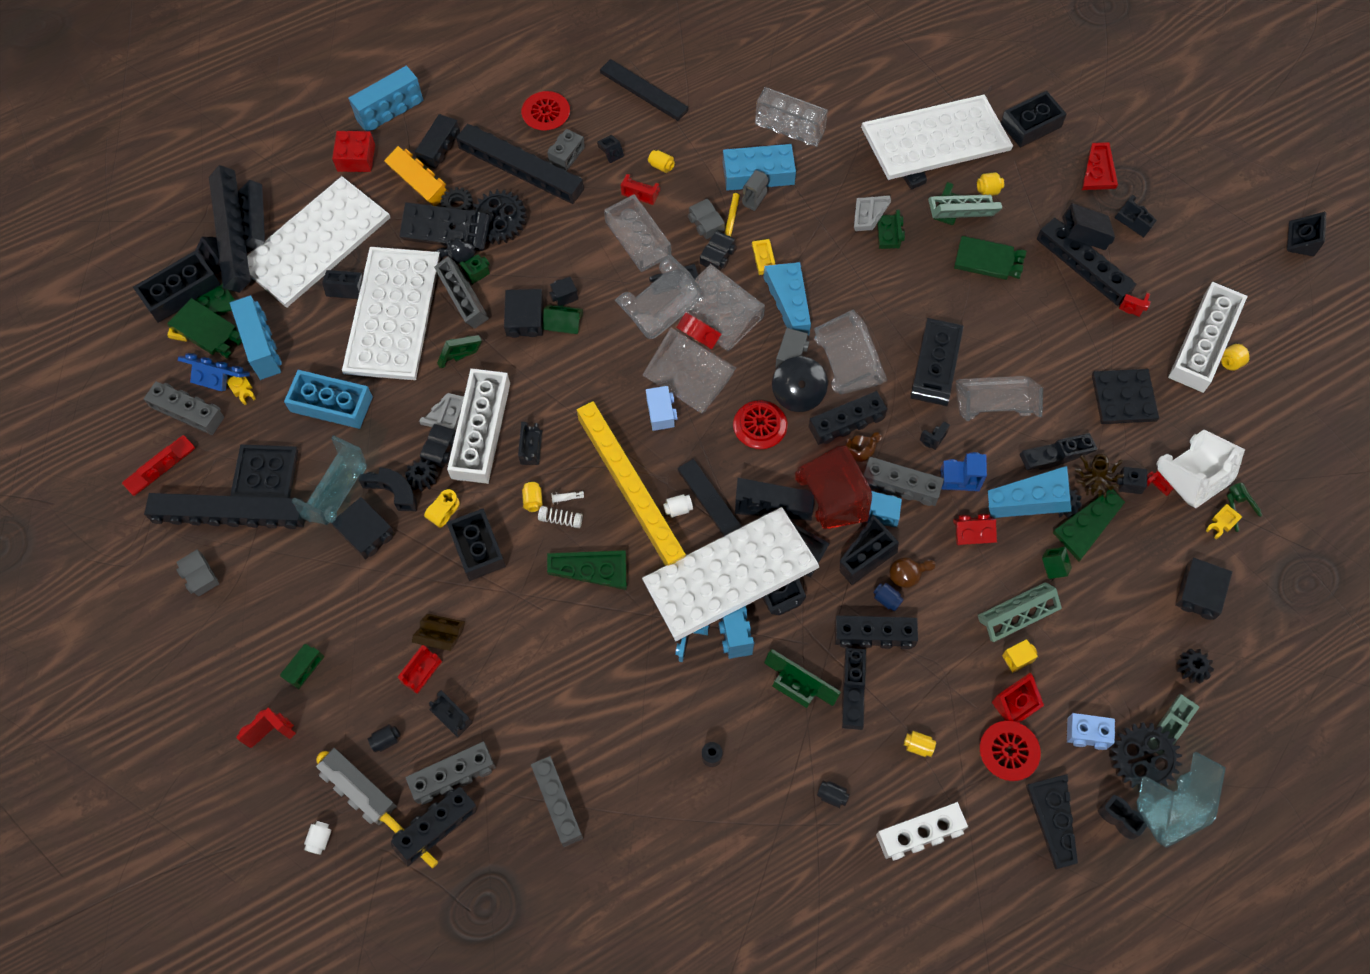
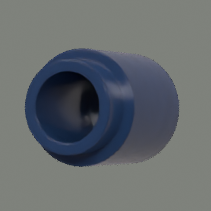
[873,583,904,612]

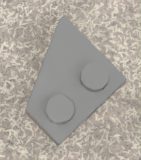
[854,196,891,231]
[419,393,464,430]

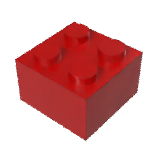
[332,131,375,172]

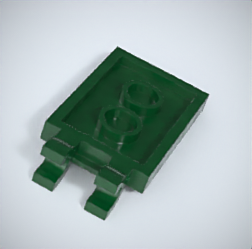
[954,236,1027,280]
[167,298,242,359]

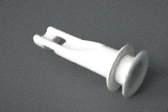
[552,491,584,505]

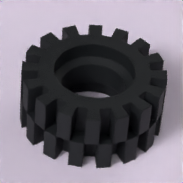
[441,187,474,211]

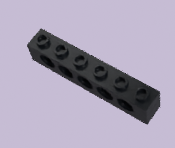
[1036,218,1137,306]

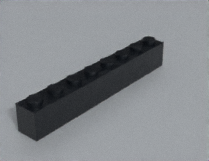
[456,123,584,204]
[209,165,251,293]
[144,493,307,529]

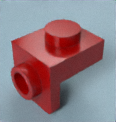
[1119,293,1151,317]
[1147,471,1174,496]

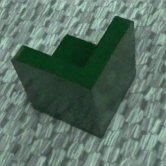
[1042,547,1072,579]

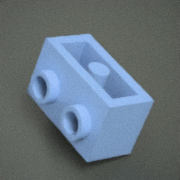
[646,386,677,431]
[1067,713,1115,750]

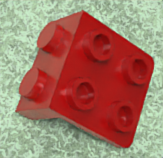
[236,707,296,748]

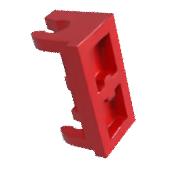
[621,174,660,205]
[397,645,442,694]

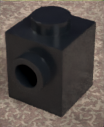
[549,276,578,306]
[1115,467,1147,494]

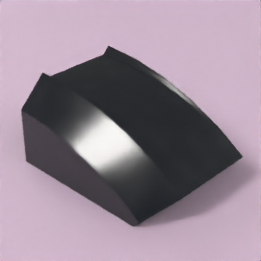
[762,578,806,616]

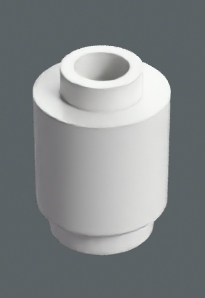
[663,494,693,518]
[304,821,332,855]

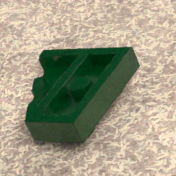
[195,284,235,315]
[437,335,482,368]

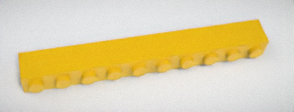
[577,401,686,566]

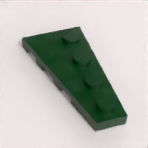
[1053,489,1125,562]
[547,550,627,590]

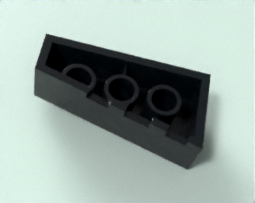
[735,478,814,521]

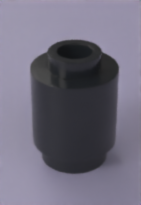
[368,724,401,753]
[702,742,723,767]
[817,780,850,809]

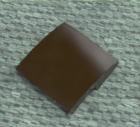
[412,613,465,651]

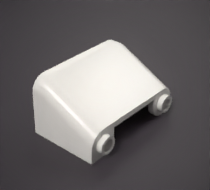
[1157,430,1245,508]

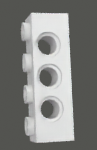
[876,802,968,861]

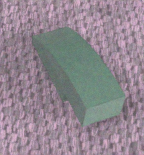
[1147,693,1199,755]

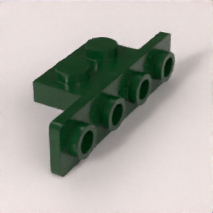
[764,649,841,708]

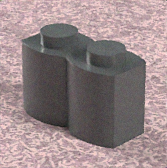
[742,170,768,211]
[688,199,725,239]
[176,549,219,597]

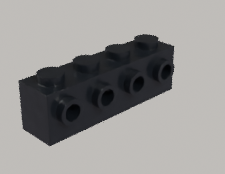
[808,391,887,445]
[835,616,918,649]
[391,787,476,867]

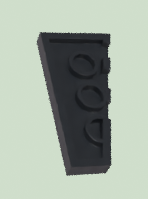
[1026,774,1078,870]

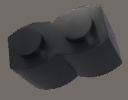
[700,230,737,272]
[420,424,456,468]
[1098,795,1149,840]

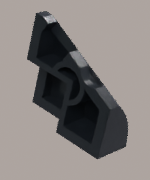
[1115,195,1157,238]

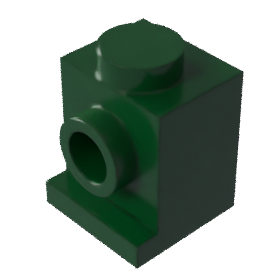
[460,254,490,285]

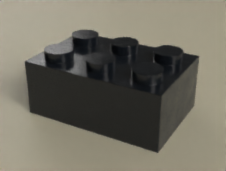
[1001,90,1067,148]
[446,508,506,581]

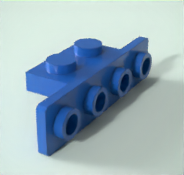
[178,353,250,391]

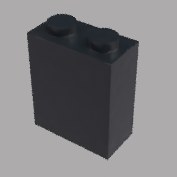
[1062,203,1115,250]
[504,289,543,338]
[331,497,395,560]
[1175,557,1233,620]

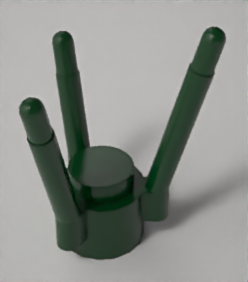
[1227,483,1262,532]

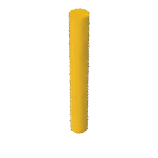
[725,193,740,237]

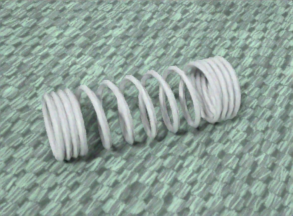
[538,506,583,528]

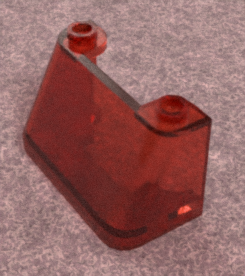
[795,445,872,529]

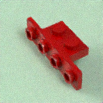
[122,435,195,496]

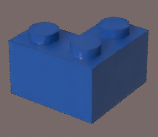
[941,452,987,491]

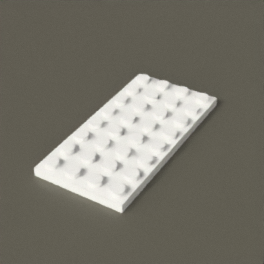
[861,95,1013,180]
[247,176,390,308]
[342,247,440,380]
[642,507,819,641]

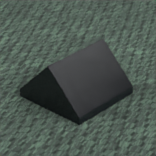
[1287,211,1327,257]

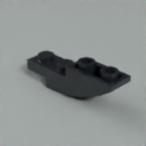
[1019,433,1097,471]
[842,648,866,730]

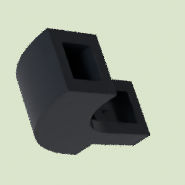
[358,467,417,511]

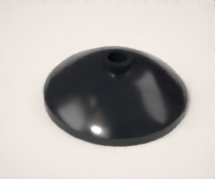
[772,356,828,412]

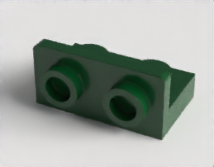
[877,209,905,249]

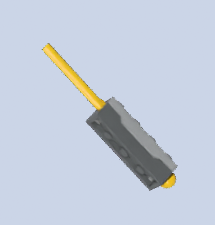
[316,748,438,868]

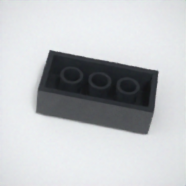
[133,250,220,323]

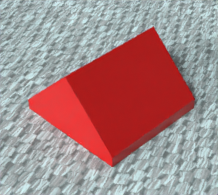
[991,673,1044,723]

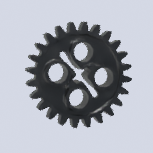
[470,189,527,245]
[1110,722,1182,792]

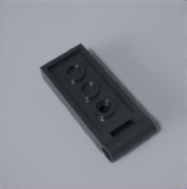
[399,202,490,251]
[910,318,964,407]

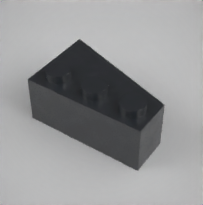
[839,515,899,585]

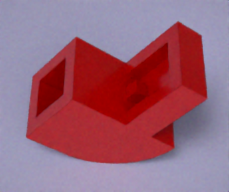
[676,312,721,349]

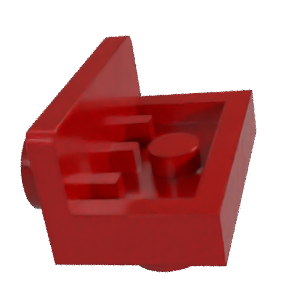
[953,514,997,545]

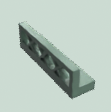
[928,195,1002,218]
[978,582,1062,642]

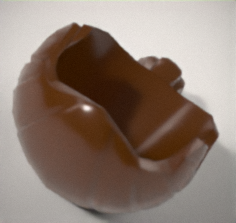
[845,432,882,462]
[889,558,936,588]

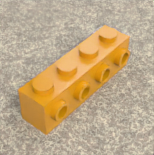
[384,146,446,206]

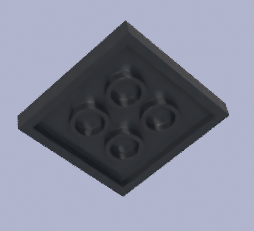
[1092,369,1159,424]
[230,444,298,498]

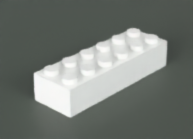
[1168,282,1247,393]
[447,369,510,484]

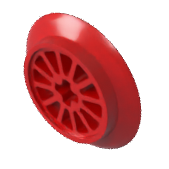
[521,91,570,130]
[733,400,787,449]
[980,721,1041,781]

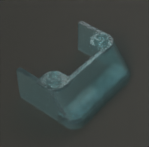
[292,435,367,525]
[1137,752,1226,847]

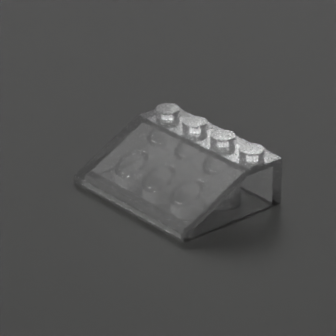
[675,264,765,351]
[643,328,737,414]

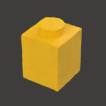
[1002,639,1038,673]

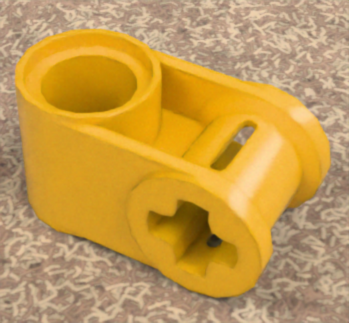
[424,489,460,528]

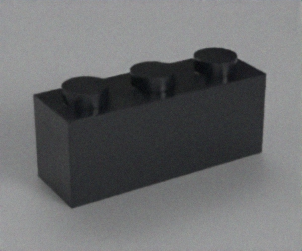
[415,114,460,169]

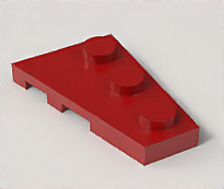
[1082,142,1118,190]

